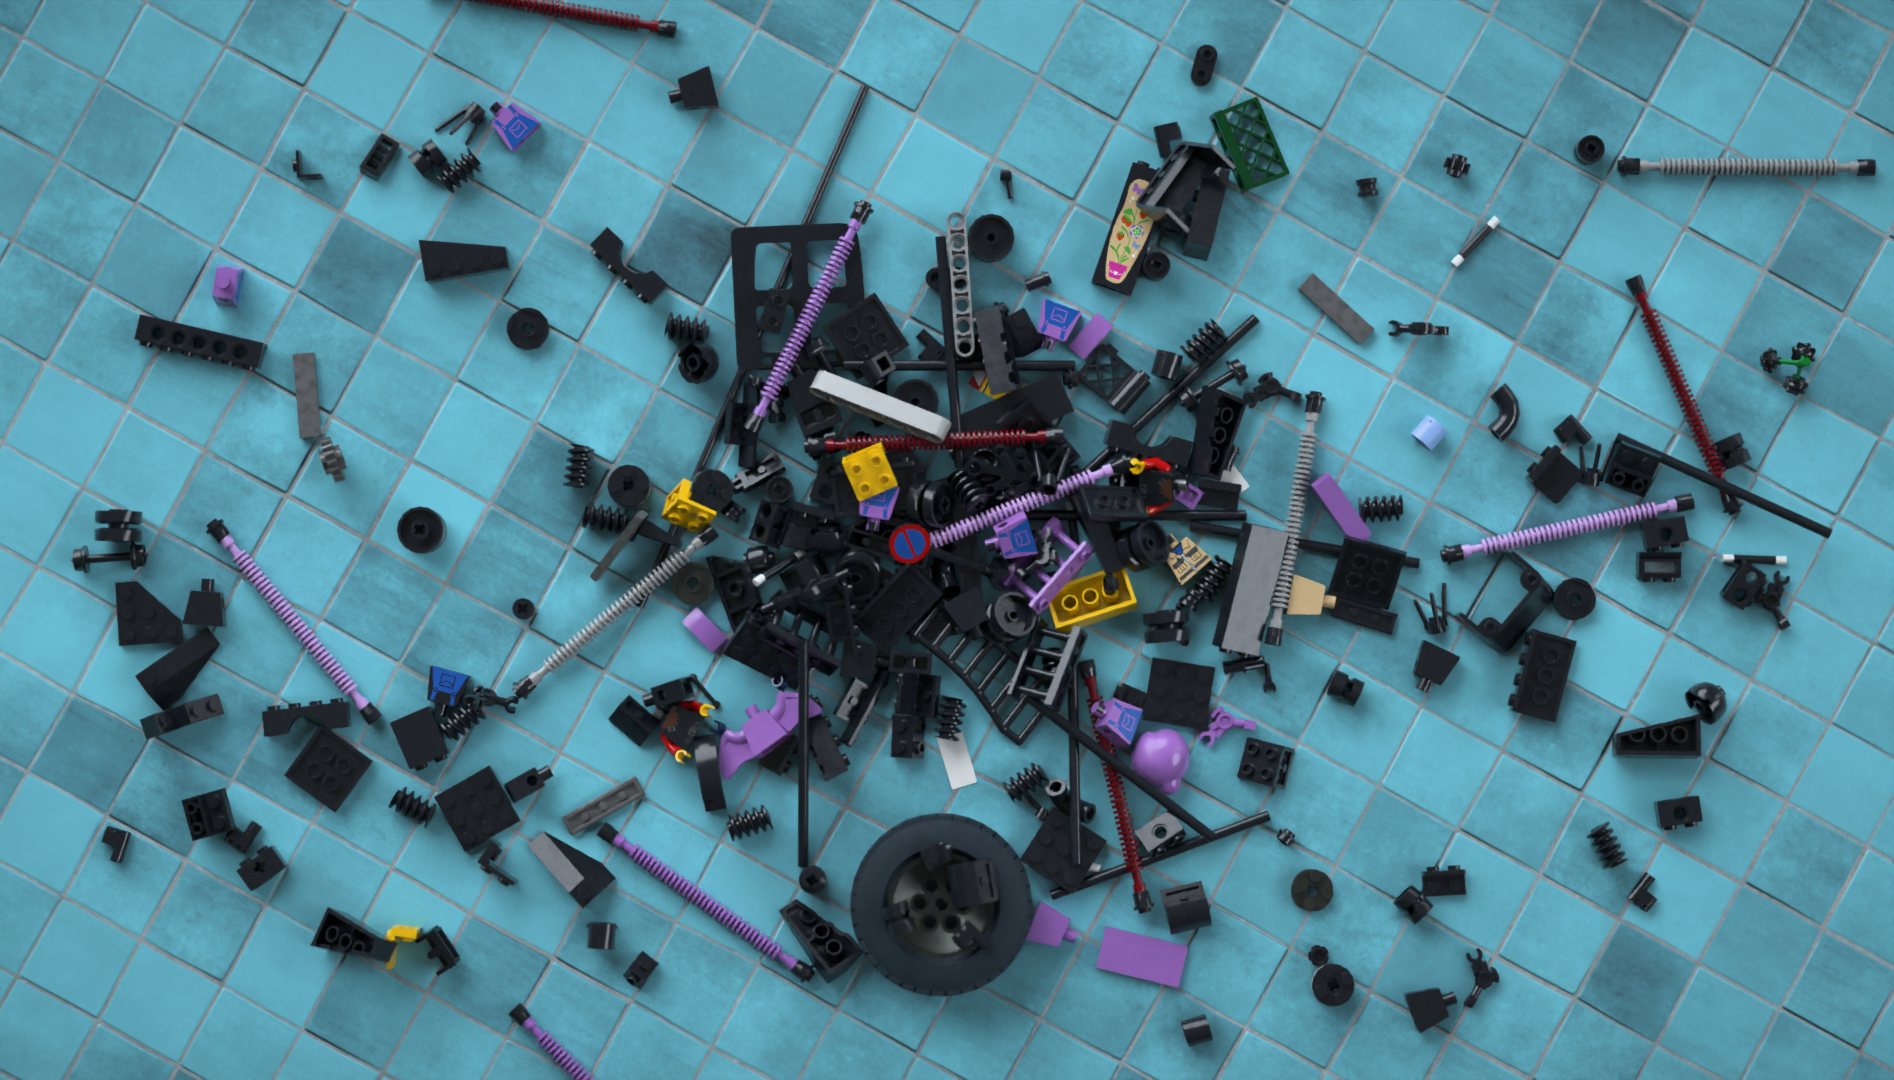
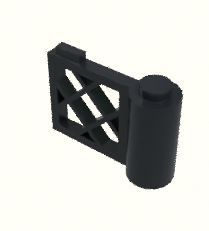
[1078,343,1151,416]

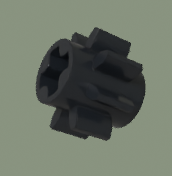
[1443,153,1471,179]

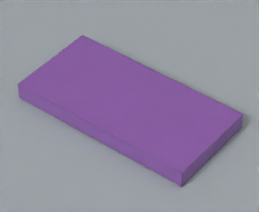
[1096,926,1188,988]

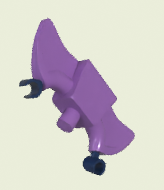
[709,676,822,780]

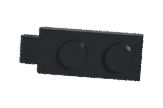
[731,452,787,494]

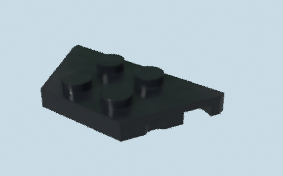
[706,556,762,633]

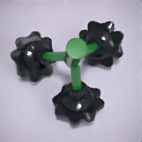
[1760,342,1816,396]

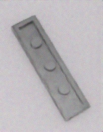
[1298,273,1375,345]
[293,352,322,438]
[590,510,648,582]
[561,776,646,836]

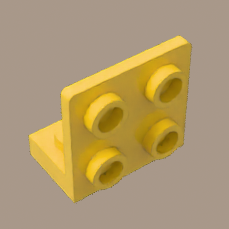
[842,442,898,501]
[661,479,717,533]
[383,924,422,970]

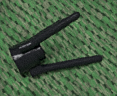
[435,101,486,146]
[1579,441,1616,486]
[1034,448,1071,495]
[1413,583,1448,635]

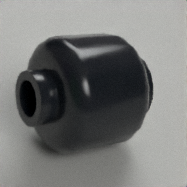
[743,545,775,574]

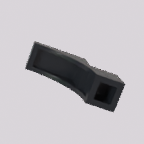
[858,350,896,428]
[140,693,224,740]

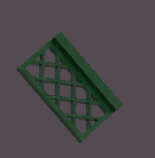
[1209,97,1290,194]

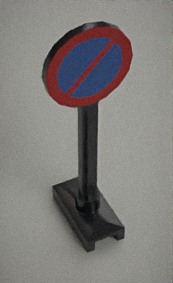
[888,523,1010,591]

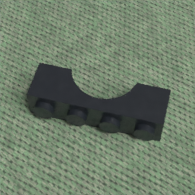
[590,227,669,305]
[1103,419,1193,469]
[262,698,352,737]

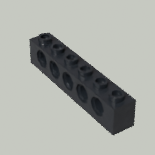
[134,314,267,371]

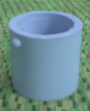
[1411,415,1448,451]

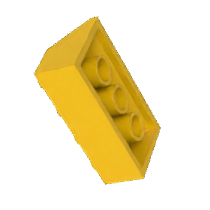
[1048,568,1138,633]

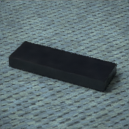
[1331,597,1398,635]

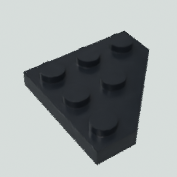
[115,581,184,646]

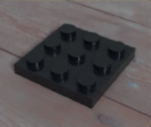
[822,292,909,380]
[1327,535,1406,610]
[1142,657,1215,730]
[284,724,373,813]
[434,765,521,852]
[1020,807,1107,895]

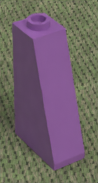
[1307,472,1372,541]

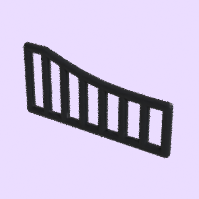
[912,598,1047,746]

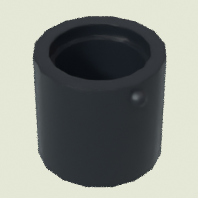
[1151,349,1183,381]
[587,922,618,949]
[1181,1014,1213,1047]

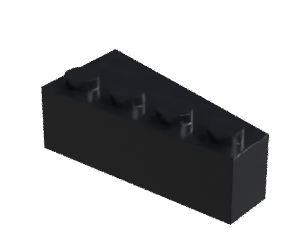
[1182,168,1230,261]
[419,240,511,284]
[1189,385,1247,481]
[809,694,851,782]
[1612,714,1701,759]
[310,907,398,963]

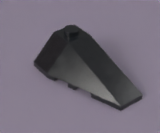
[135,627,220,711]
[528,831,616,908]

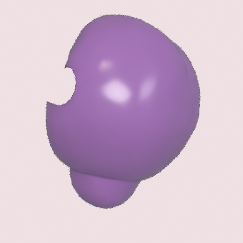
[1131,729,1190,795]

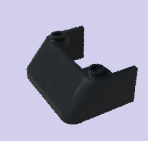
[1136,141,1236,233]
[1455,551,1554,653]

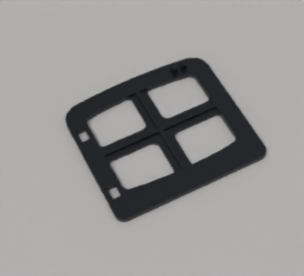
[731,223,864,371]

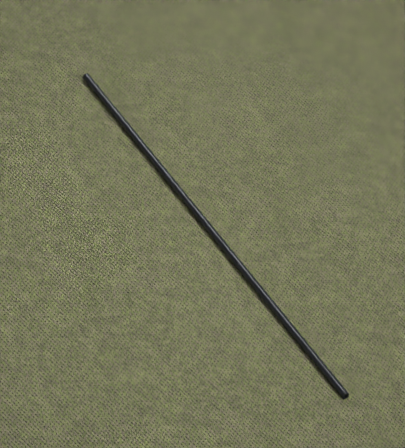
[636,85,869,609]

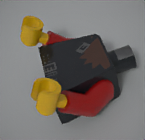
[1130,457,1189,523]
[652,700,715,765]

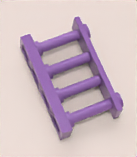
[1000,516,1094,614]

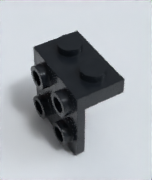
[1525,445,1583,503]
[894,672,941,718]

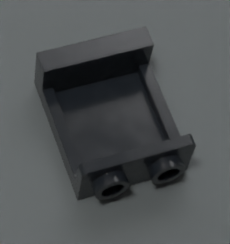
[390,706,451,771]

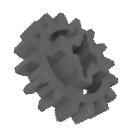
[318,437,347,483]

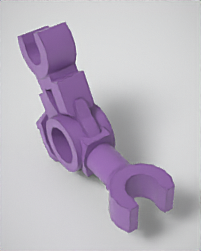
[1199,707,1256,747]

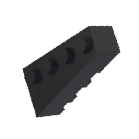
[973,305,1022,395]

